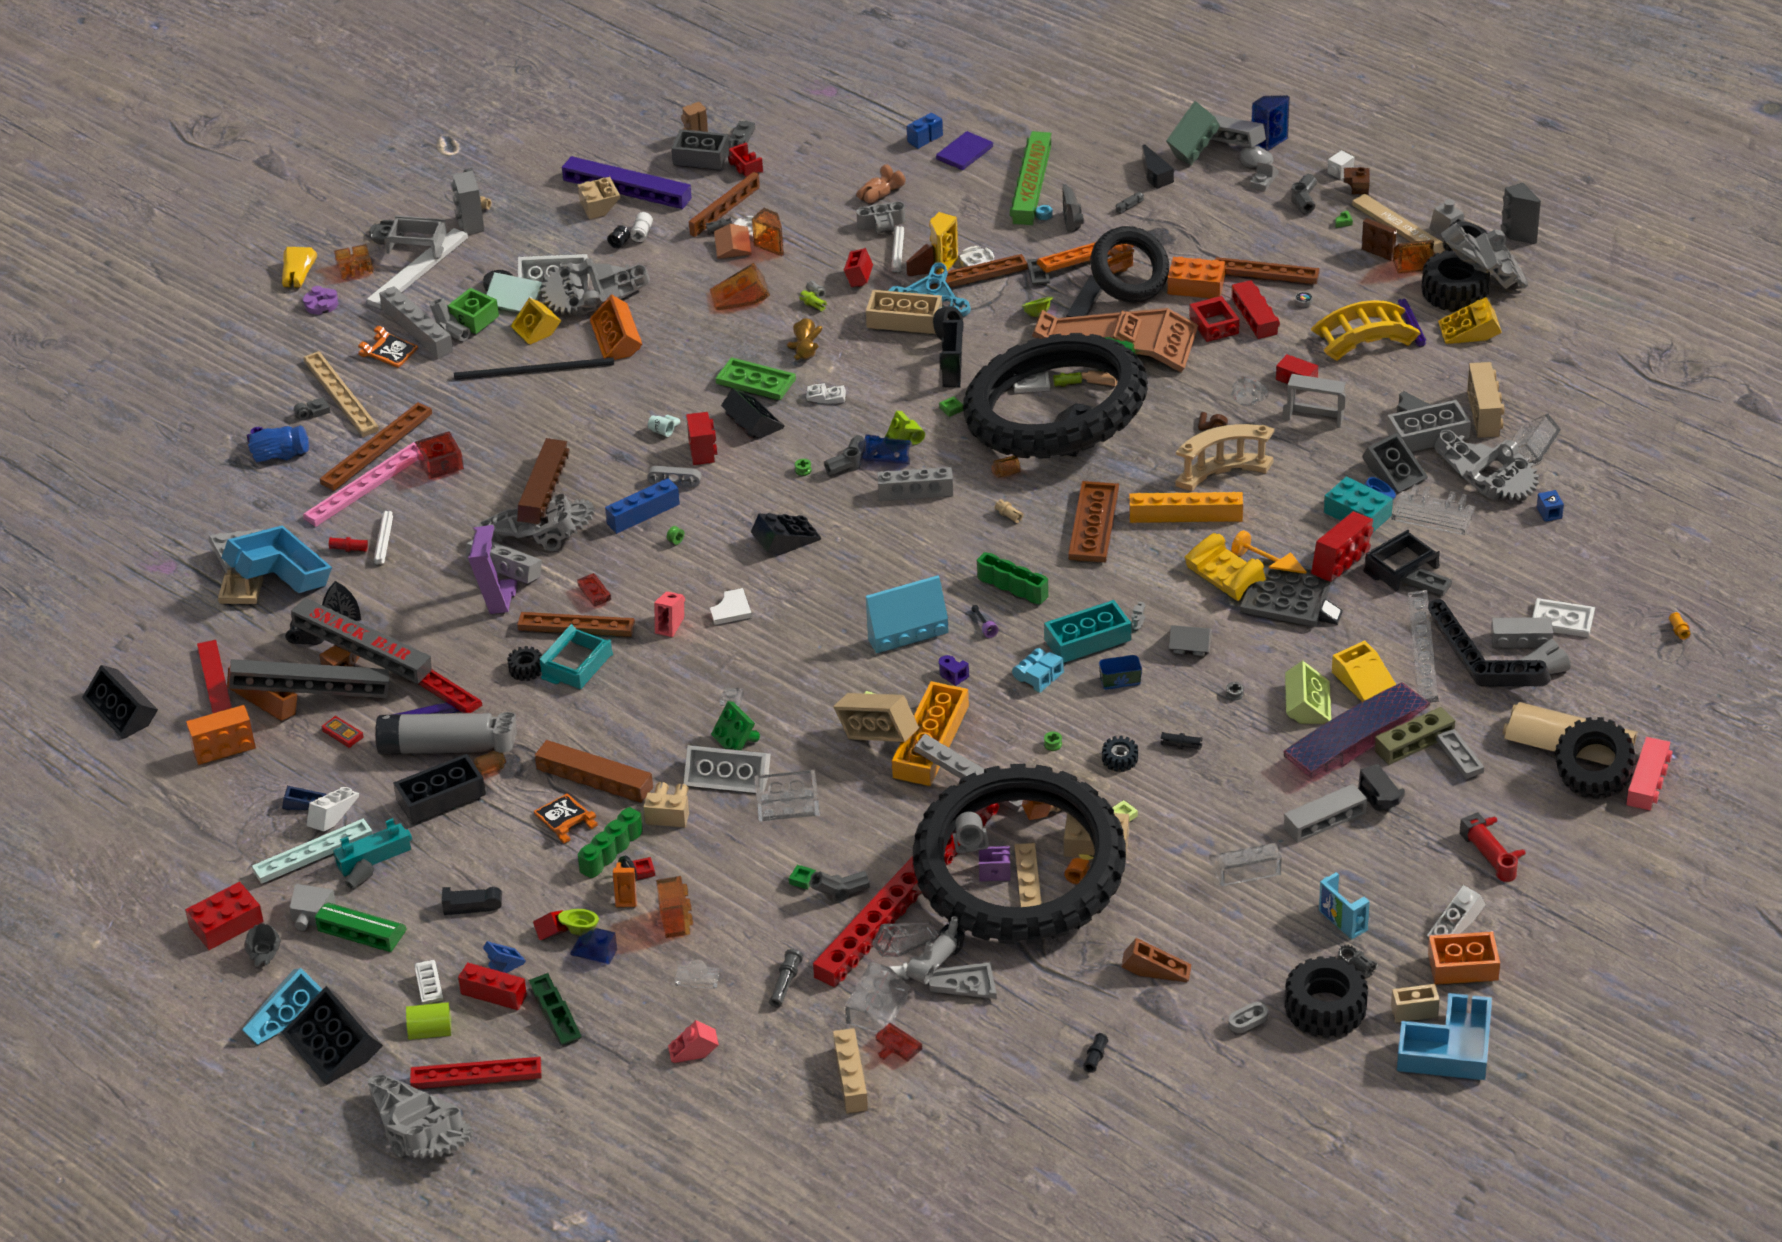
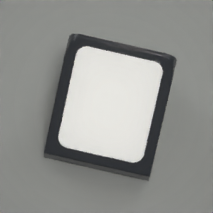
[1319,599,1343,625]

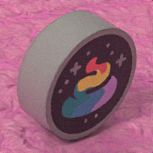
[1295,292,1313,308]

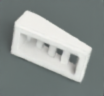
[414,960,443,1005]

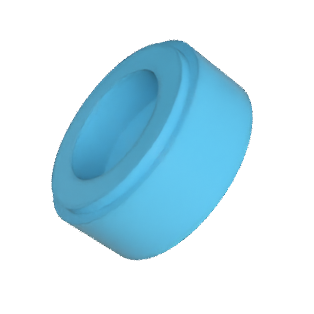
[1036,205,1053,220]

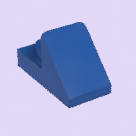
[483,941,526,973]

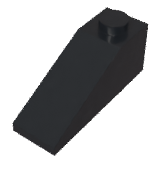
[1142,145,1174,189]

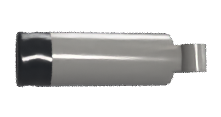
[375,712,517,755]

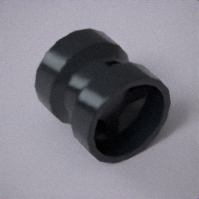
[607,225,630,249]

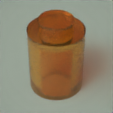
[991,455,1021,478]
[474,751,506,776]

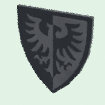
[322,581,361,621]

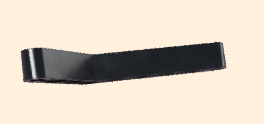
[1428,599,1551,687]

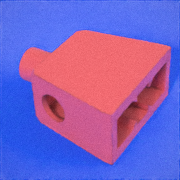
[654,592,685,637]

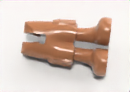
[856,164,906,204]

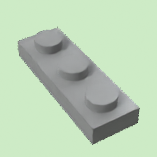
[1436,729,1484,779]

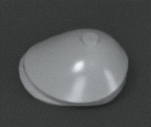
[1240,145,1274,168]

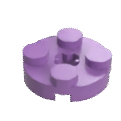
[303,286,338,315]

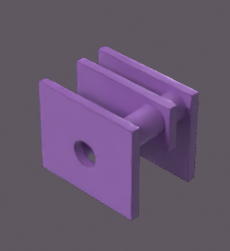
[979,846,1011,881]

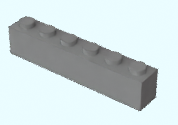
[379,286,453,359]

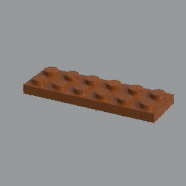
[1068,481,1119,563]

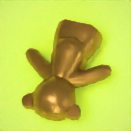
[787,318,822,360]

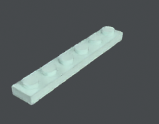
[252,818,373,884]

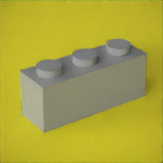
[1491,617,1553,648]

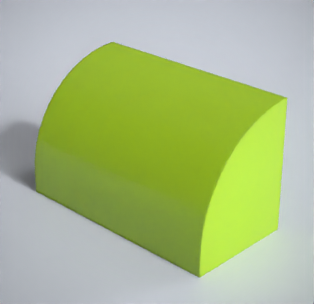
[406,1002,451,1040]

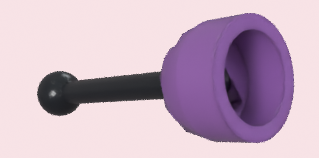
[971,605,999,638]

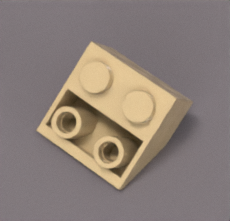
[578,177,620,220]

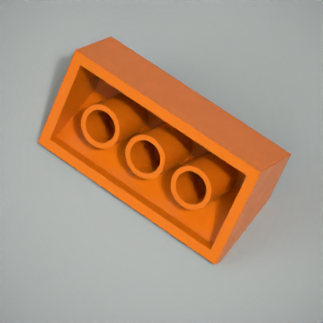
[589,294,642,360]

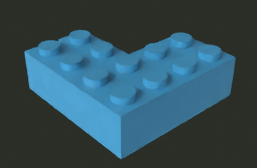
[221,525,332,593]
[1397,993,1492,1080]

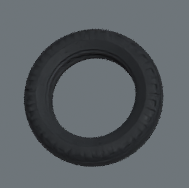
[1090,226,1169,303]

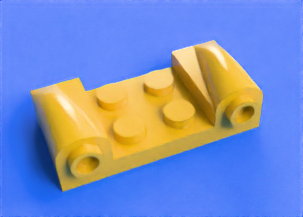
[1184,533,1266,601]

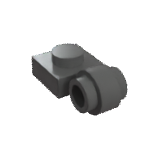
[293,397,331,420]

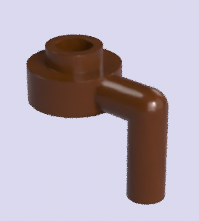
[1198,412,1228,430]

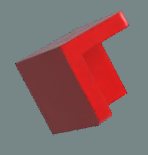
[533,910,569,940]

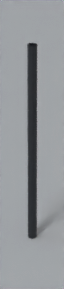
[454,357,614,380]

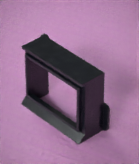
[939,320,963,387]
[1364,529,1440,591]

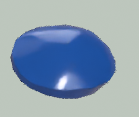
[1364,477,1396,499]

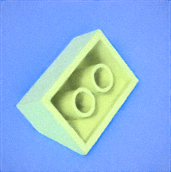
[1285,660,1331,724]

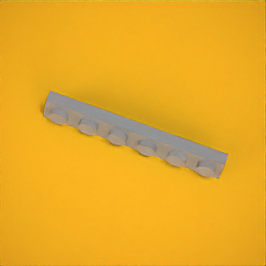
[913,734,1023,812]

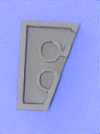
[929,962,997,999]

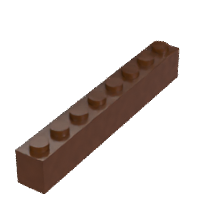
[517,438,570,524]

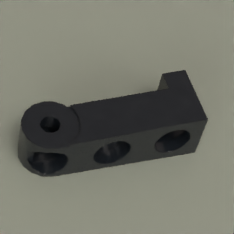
[441,887,502,915]

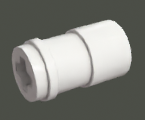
[630,212,653,242]

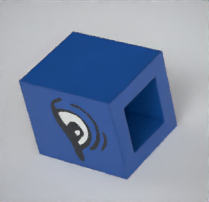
[1537,490,1564,522]

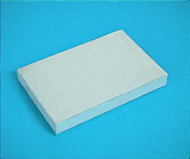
[486,272,543,313]

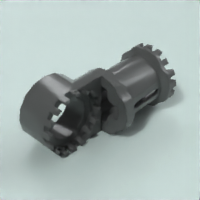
[1337,945,1378,978]

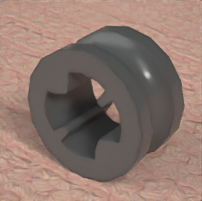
[1226,682,1244,700]

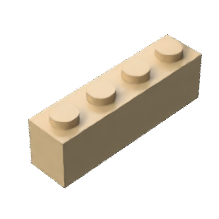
[833,1028,868,1114]

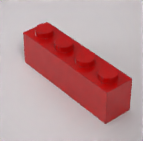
[1231,280,1280,339]

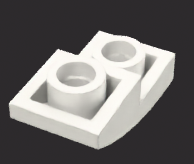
[806,383,846,404]

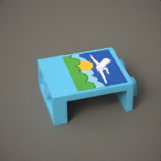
[1319,872,1370,940]

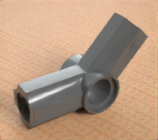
[1291,174,1317,214]
[824,435,867,476]
[809,871,870,903]

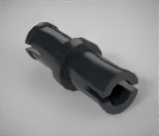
[1160,732,1203,750]
[1083,1033,1108,1073]

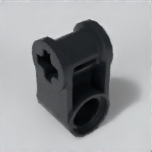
[285,621,324,645]

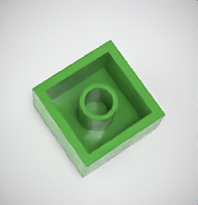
[447,288,499,334]

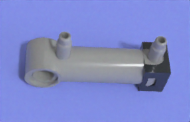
[906,916,965,984]

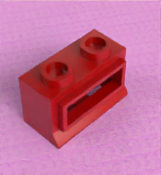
[728,143,763,177]

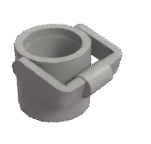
[953,812,989,853]

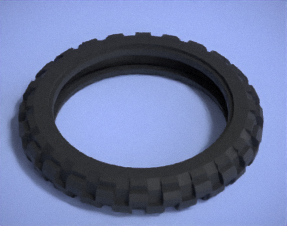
[963,333,1148,459]
[913,764,1126,945]

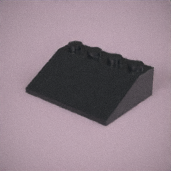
[281,986,383,1085]

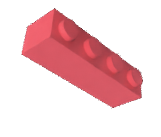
[1626,737,1673,811]

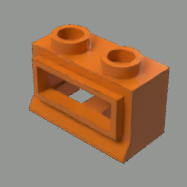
[1107,244,1135,274]

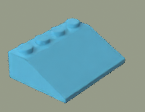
[866,575,948,654]

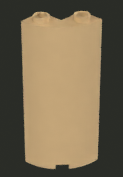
[1503,702,1638,766]

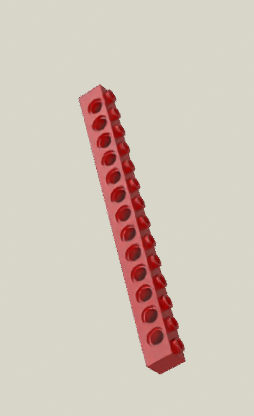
[813,803,999,988]

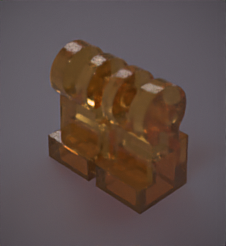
[334,244,373,279]

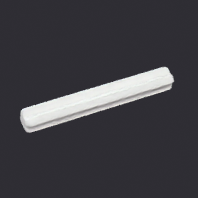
[891,226,904,272]
[374,511,393,565]

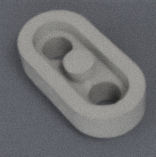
[1228,1002,1268,1033]

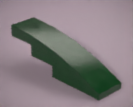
[528,973,582,1045]

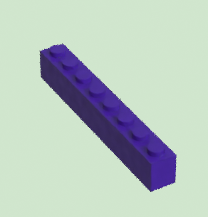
[562,156,692,209]

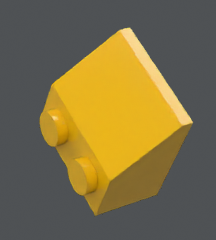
[511,297,561,344]

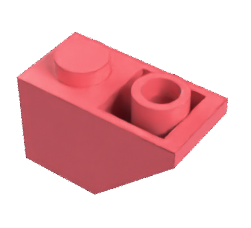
[668,1020,719,1063]

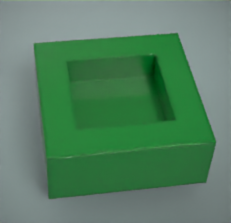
[788,865,816,890]

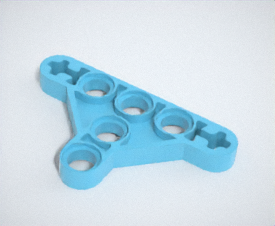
[889,263,971,317]

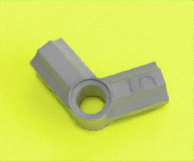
[429,298,471,342]

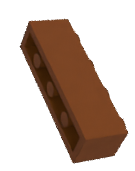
[227,667,297,721]

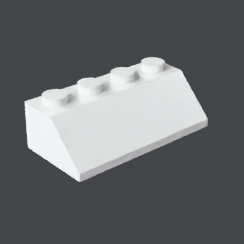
[684,745,771,794]

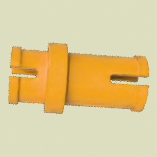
[1669,612,1691,640]

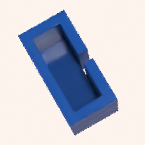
[907,112,943,149]

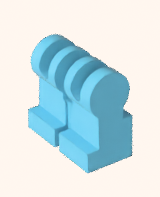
[1012,648,1064,693]

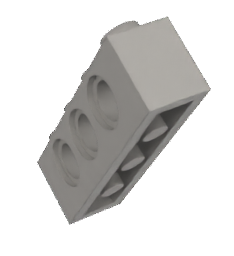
[877,467,953,501]
[465,540,542,584]

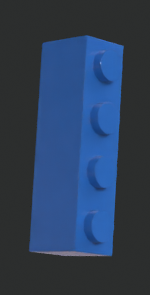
[605,478,680,534]

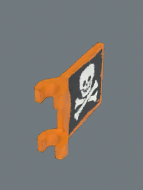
[358,326,418,368]
[534,793,598,844]

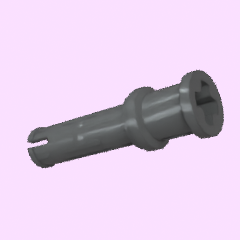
[769,949,803,1008]

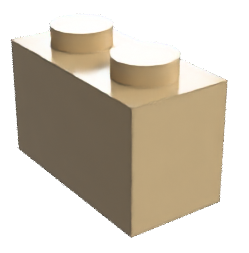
[1391,984,1440,1023]

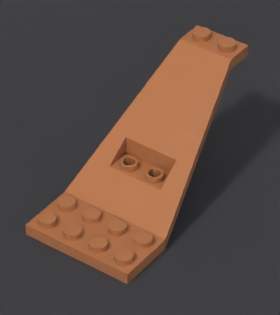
[1032,308,1198,373]

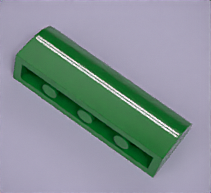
[315,903,407,952]

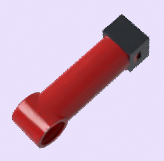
[1459,812,1526,882]

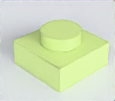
[1112,800,1138,822]

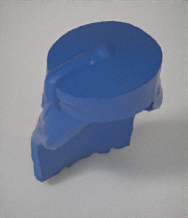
[248,425,309,463]

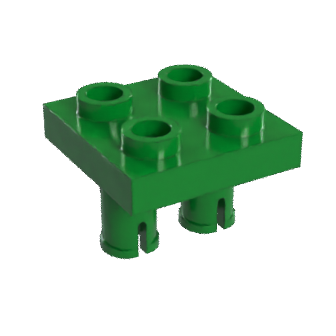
[711,701,760,751]

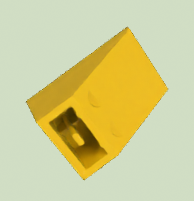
[1438,297,1502,344]
[1332,640,1399,706]

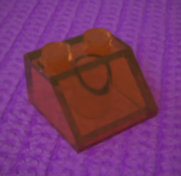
[752,208,784,256]
[1393,240,1434,274]

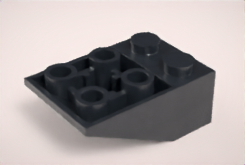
[751,513,821,554]

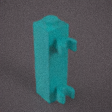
[333,818,412,877]

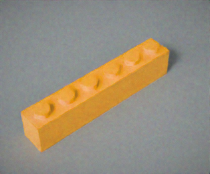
[1129,492,1243,523]

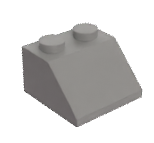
[1169,625,1212,656]

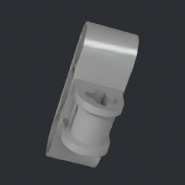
[856,202,906,234]

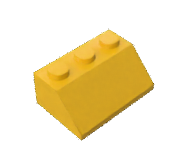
[929,212,958,274]

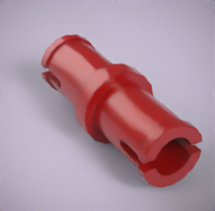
[329,537,368,552]

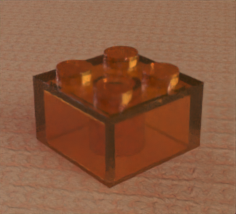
[656,876,693,938]

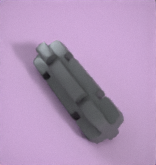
[1115,192,1144,213]

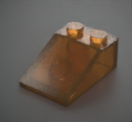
[710,263,770,310]

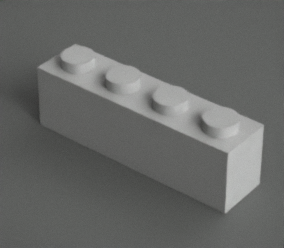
[1211,115,1266,148]
[1284,784,1367,843]

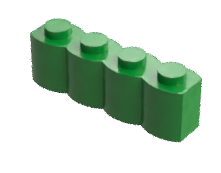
[977,552,1049,604]
[578,807,643,879]

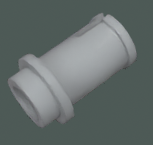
[806,280,826,299]

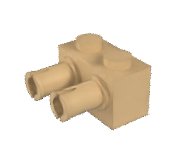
[644,782,689,828]

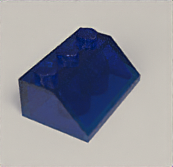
[1251,95,1290,151]

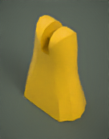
[282,247,317,288]

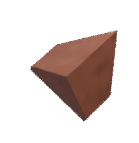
[906,244,933,276]

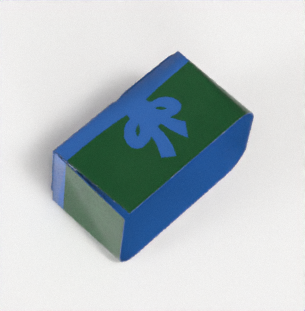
[1099,655,1142,690]

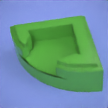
[1335,211,1353,228]

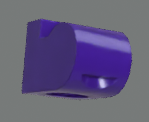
[938,655,970,686]

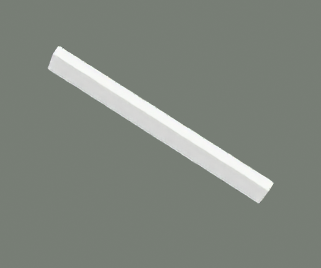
[367,228,468,309]

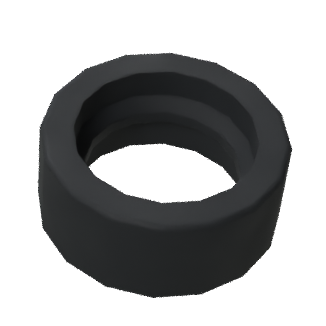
[933,306,964,340]

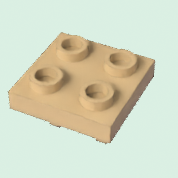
[218,570,263,604]

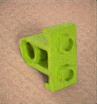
[883,411,925,452]

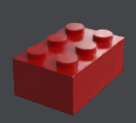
[185,881,264,950]

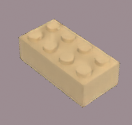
[866,290,942,334]
[1467,362,1505,438]
[833,693,919,742]

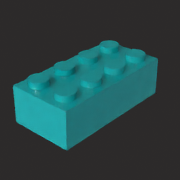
[1044,600,1131,663]

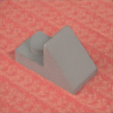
[1250,162,1279,191]

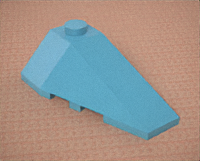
[242,968,322,1045]

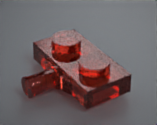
[876,1023,922,1062]

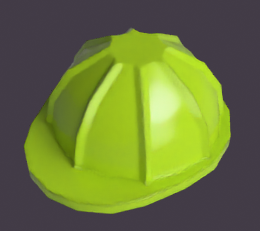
[1021,297,1053,317]
[558,909,599,936]

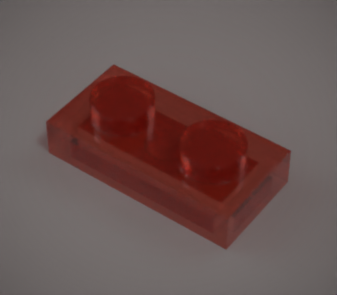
[577,573,611,607]

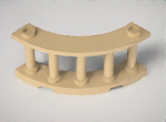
[1175,424,1275,491]

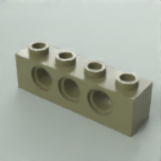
[1375,707,1455,765]

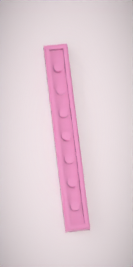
[303,442,427,527]

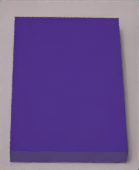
[936,131,993,171]

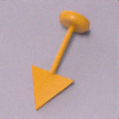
[1231,530,1307,574]

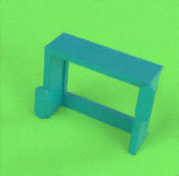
[540,624,613,689]

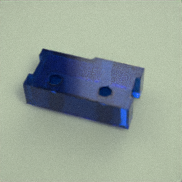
[863,435,912,465]

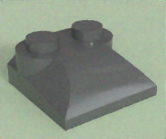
[1062,184,1084,232]

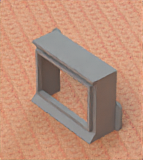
[384,215,447,259]
[1283,374,1346,428]

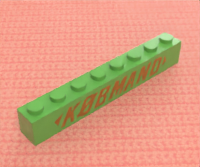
[1010,131,1051,225]

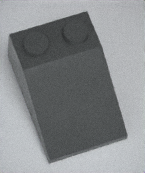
[1362,432,1428,494]

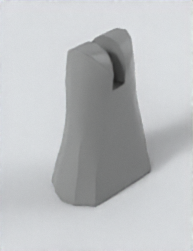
[1519,638,1571,674]

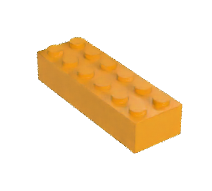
[892,681,969,786]

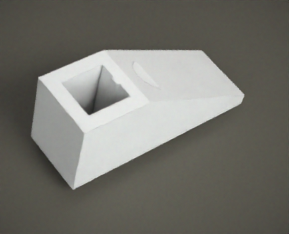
[307,787,359,831]
[1427,885,1486,937]

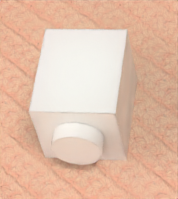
[1328,150,1354,180]

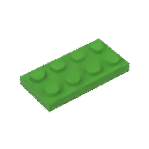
[715,357,796,400]

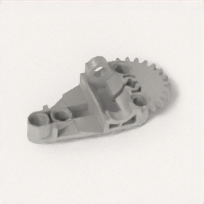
[1441,223,1529,289]
[541,258,650,316]
[1434,430,1539,500]
[476,493,595,551]
[368,1074,473,1159]

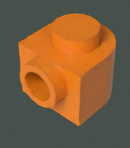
[1064,858,1090,885]

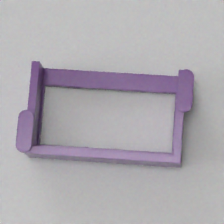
[468,525,517,614]

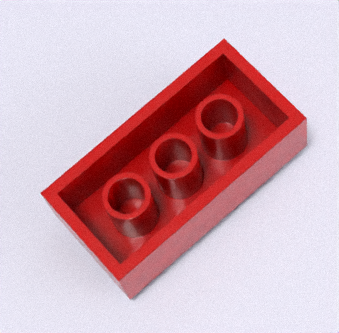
[1311,511,1374,582]

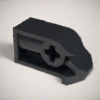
[1358,764,1405,811]

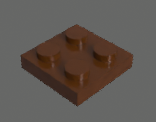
[1361,218,1397,261]

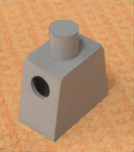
[1430,199,1464,238]
[290,884,336,931]

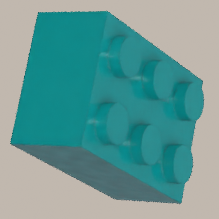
[1324,476,1393,532]

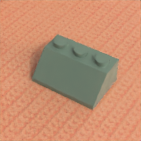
[1166,101,1220,165]

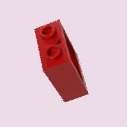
[1189,296,1240,342]

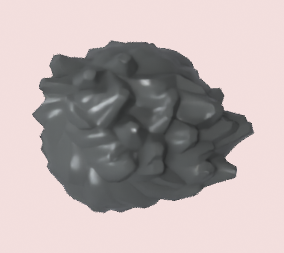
[244,923,281,967]

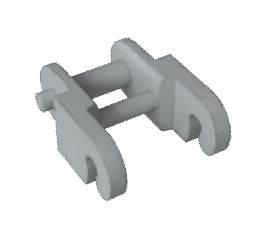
[1131,602,1145,630]

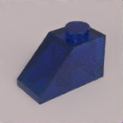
[570,928,618,964]

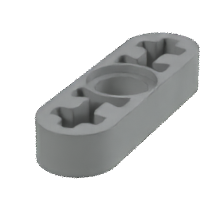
[647,466,702,487]

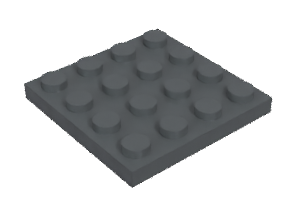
[1240,558,1333,627]

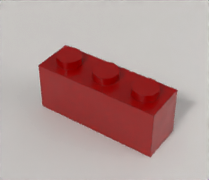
[458,962,527,1010]

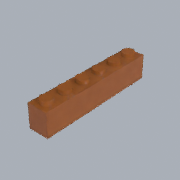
[535,740,653,803]

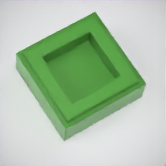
[939,396,963,417]

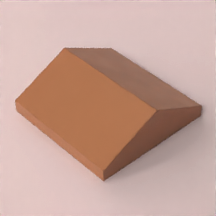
[714,224,751,259]

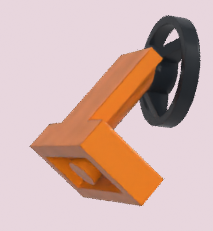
[613,855,637,907]

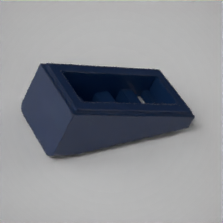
[282,785,327,810]

